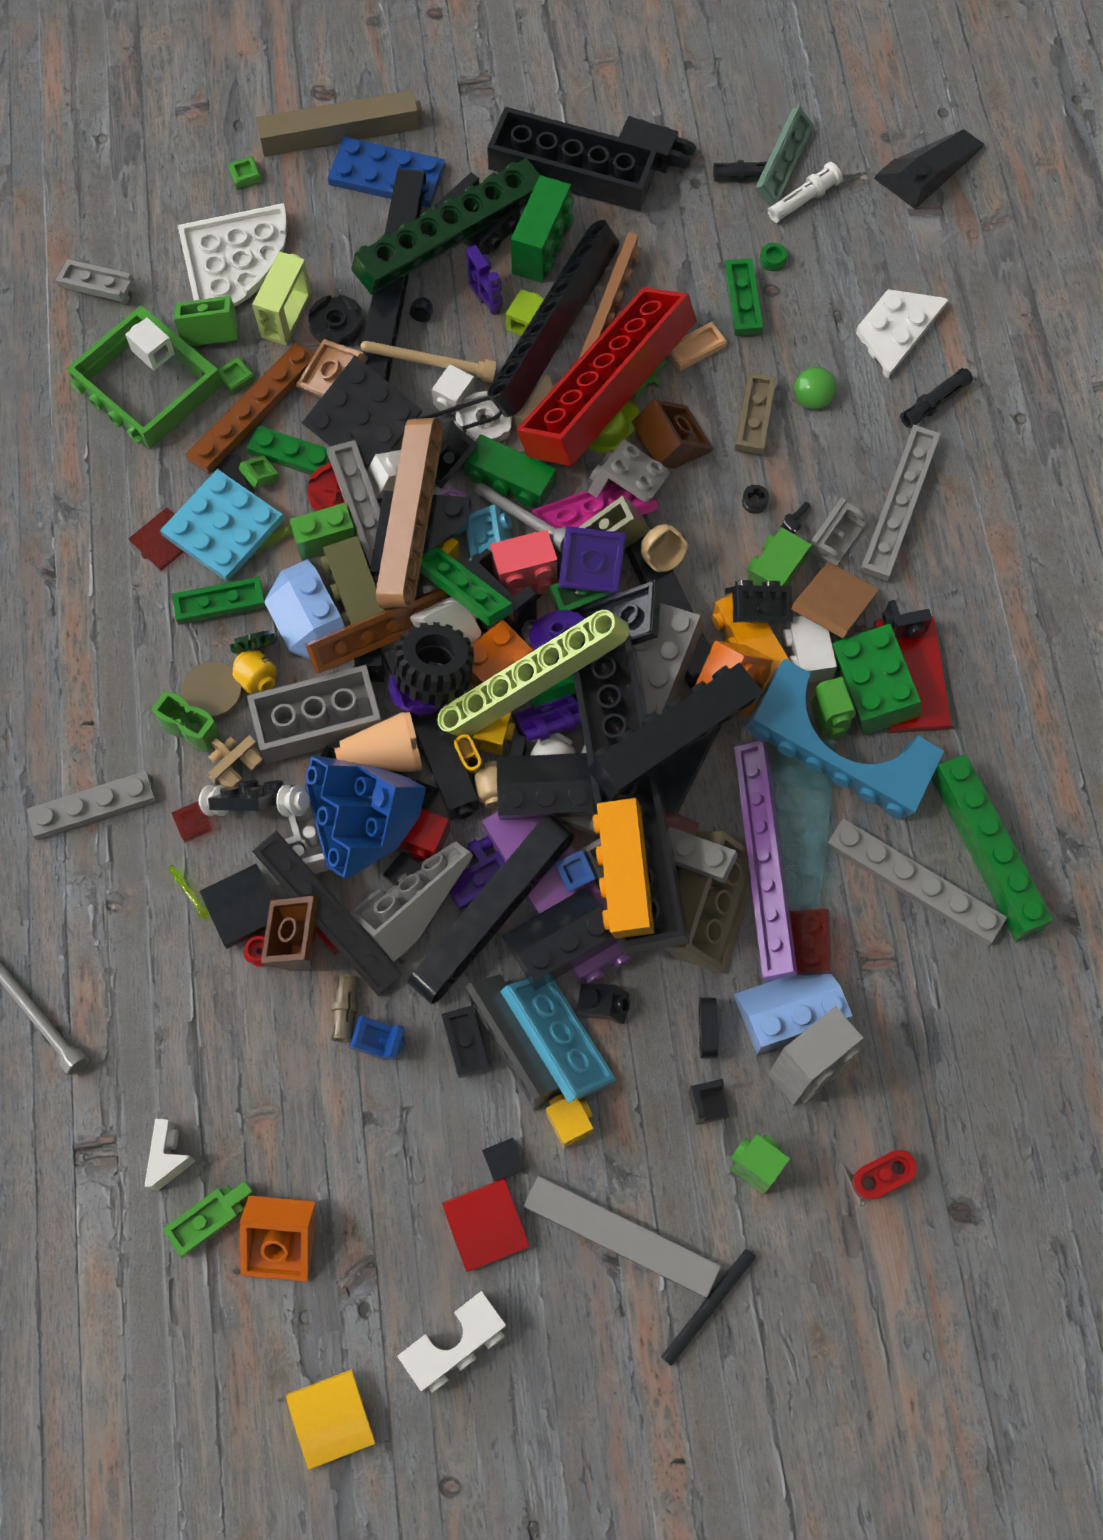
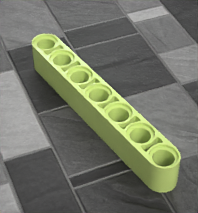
[437,610,629,737]

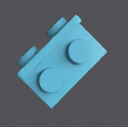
[466,504,512,558]

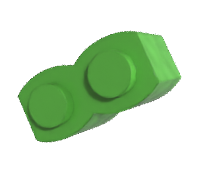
[810,677,856,739]
[151,692,221,752]

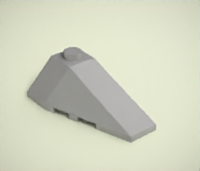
[350,841,473,962]

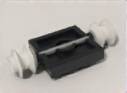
[199,780,310,817]

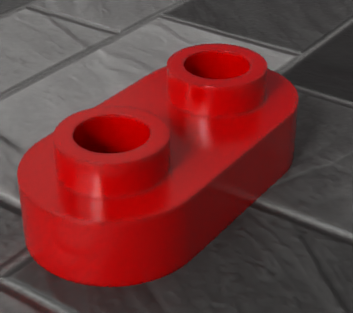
[852,1150,917,1200]

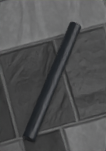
[661,1249,756,1366]

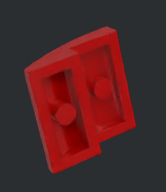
[442,1178,530,1272]

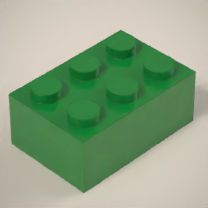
[511,175,574,283]
[832,624,921,735]

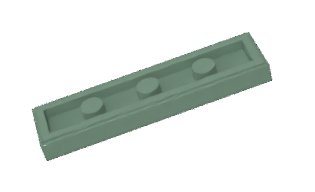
[755,106,814,207]

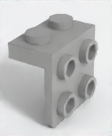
[587,439,670,503]

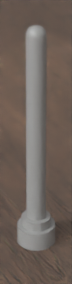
[474,483,565,553]
[0,962,89,1076]

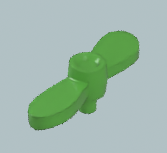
[633,359,668,398]

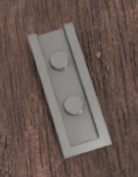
[55,259,135,304]

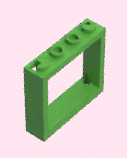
[66,305,223,450]

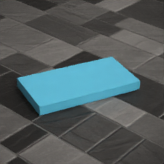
[500,979,616,1103]

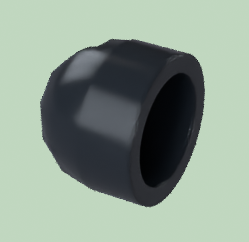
[409,297,433,322]

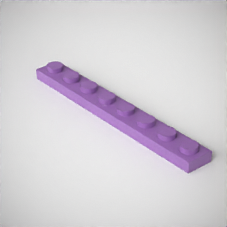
[734,740,798,981]

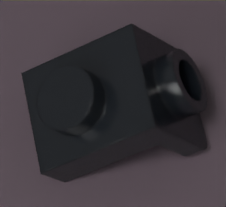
[882,600,932,638]
[576,983,630,1024]

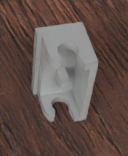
[809,498,865,566]

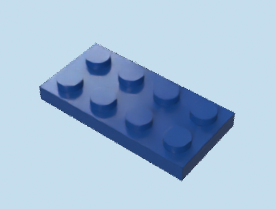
[328,136,446,208]

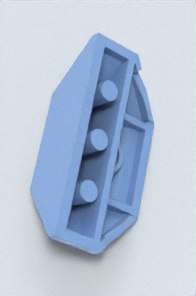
[264,559,345,660]

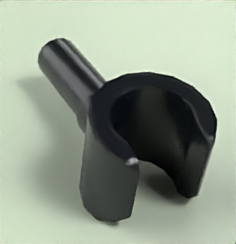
[781,502,810,534]

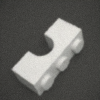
[397,1291,507,1393]

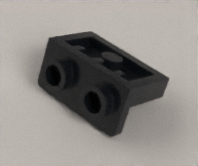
[725,580,793,624]

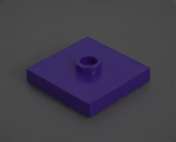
[558,526,626,594]

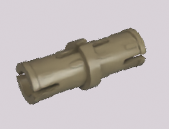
[331,974,358,1042]

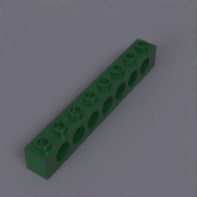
[351,158,540,295]

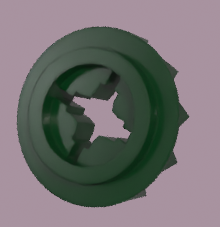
[229,630,277,654]

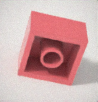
[490,529,558,596]

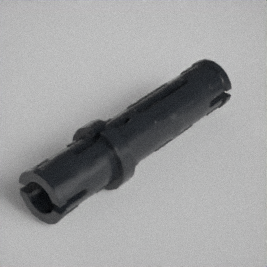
[900,367,973,428]

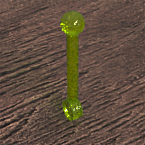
[167,865,209,919]

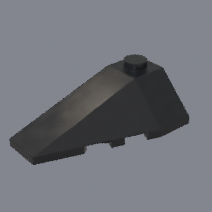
[874,129,984,209]

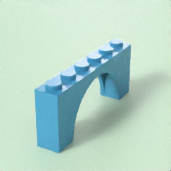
[744,658,944,820]

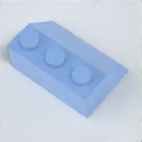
[734,964,853,1055]

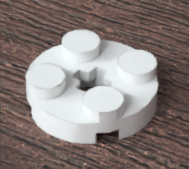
[456,391,513,442]

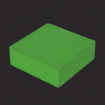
[228,156,262,190]
[218,357,256,395]
[239,456,280,489]

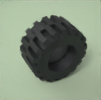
[394,622,474,706]

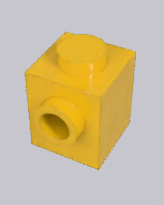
[473,705,516,756]
[546,1093,594,1149]

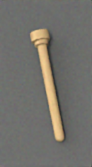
[361,341,496,383]

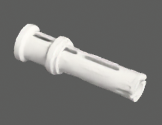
[768,162,843,223]

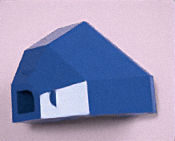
[305,755,426,878]

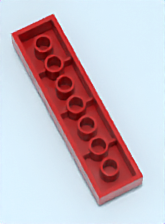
[516,287,697,466]

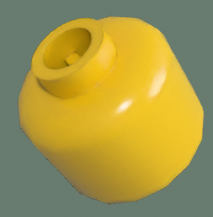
[232,650,278,694]

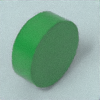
[759,243,788,271]

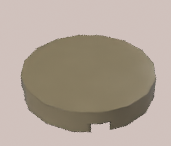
[182,661,243,720]

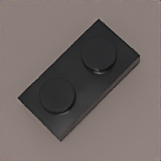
[441,1005,490,1078]

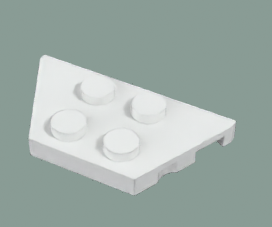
[856,289,948,379]

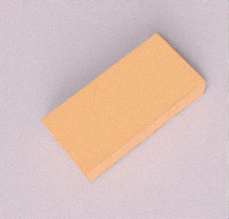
[668,322,727,371]

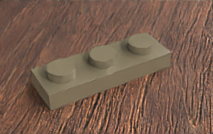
[735,372,776,455]

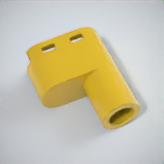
[454,734,484,776]

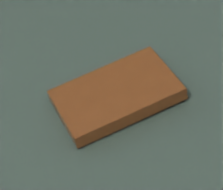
[791,561,879,639]

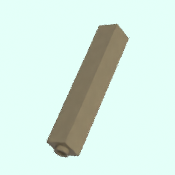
[256,90,423,157]

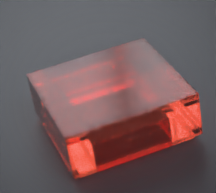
[171,801,213,843]

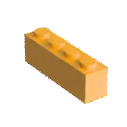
[711,595,790,700]
[593,798,655,939]

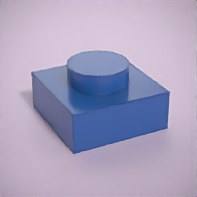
[555,849,599,892]

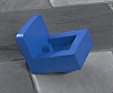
[349,1016,405,1060]

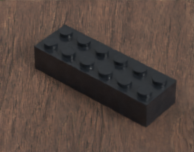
[487,106,658,211]

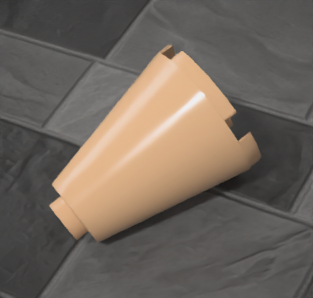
[334,712,422,772]

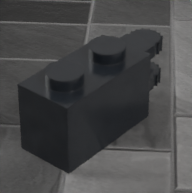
[619,116,697,174]

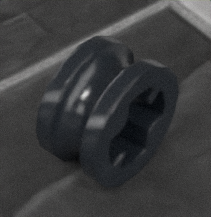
[742,485,769,514]

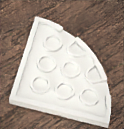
[178,203,287,307]

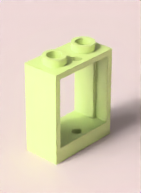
[252,251,312,346]

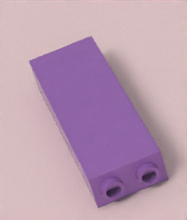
[482,812,632,986]

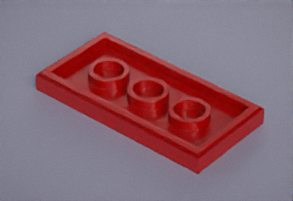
[873,616,951,733]

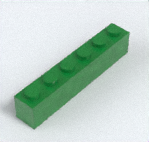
[931,754,1053,942]

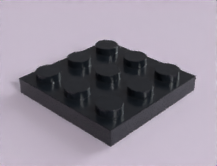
[301,355,423,472]

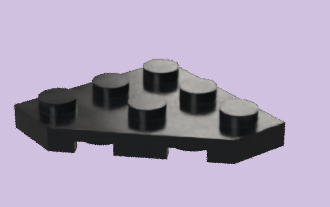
[370,491,472,577]

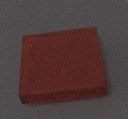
[789,909,831,975]

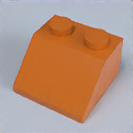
[240,1196,316,1282]

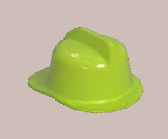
[588,401,639,453]

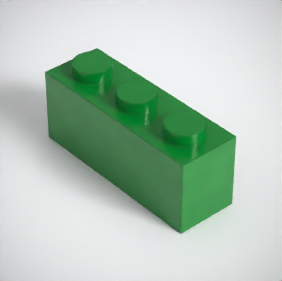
[464,434,556,508]

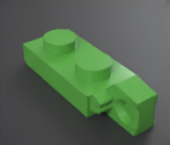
[162,1181,256,1258]

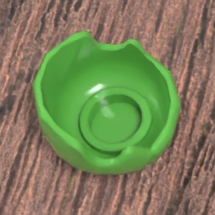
[794,367,837,410]

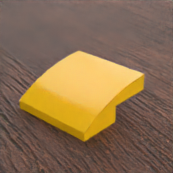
[286,1369,375,1470]

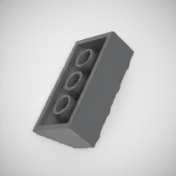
[465,974,562,1110]

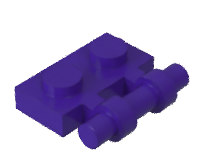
[466,245,503,315]
[514,695,582,743]
[449,836,505,911]

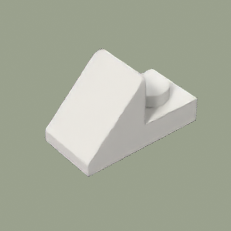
[145,1119,195,1191]

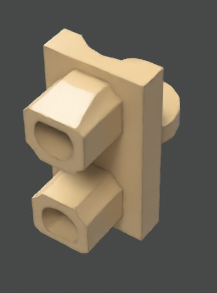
[208,735,263,787]

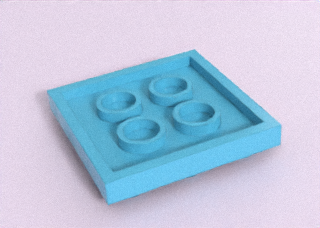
[160,469,284,582]

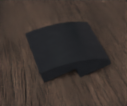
[199,863,274,949]

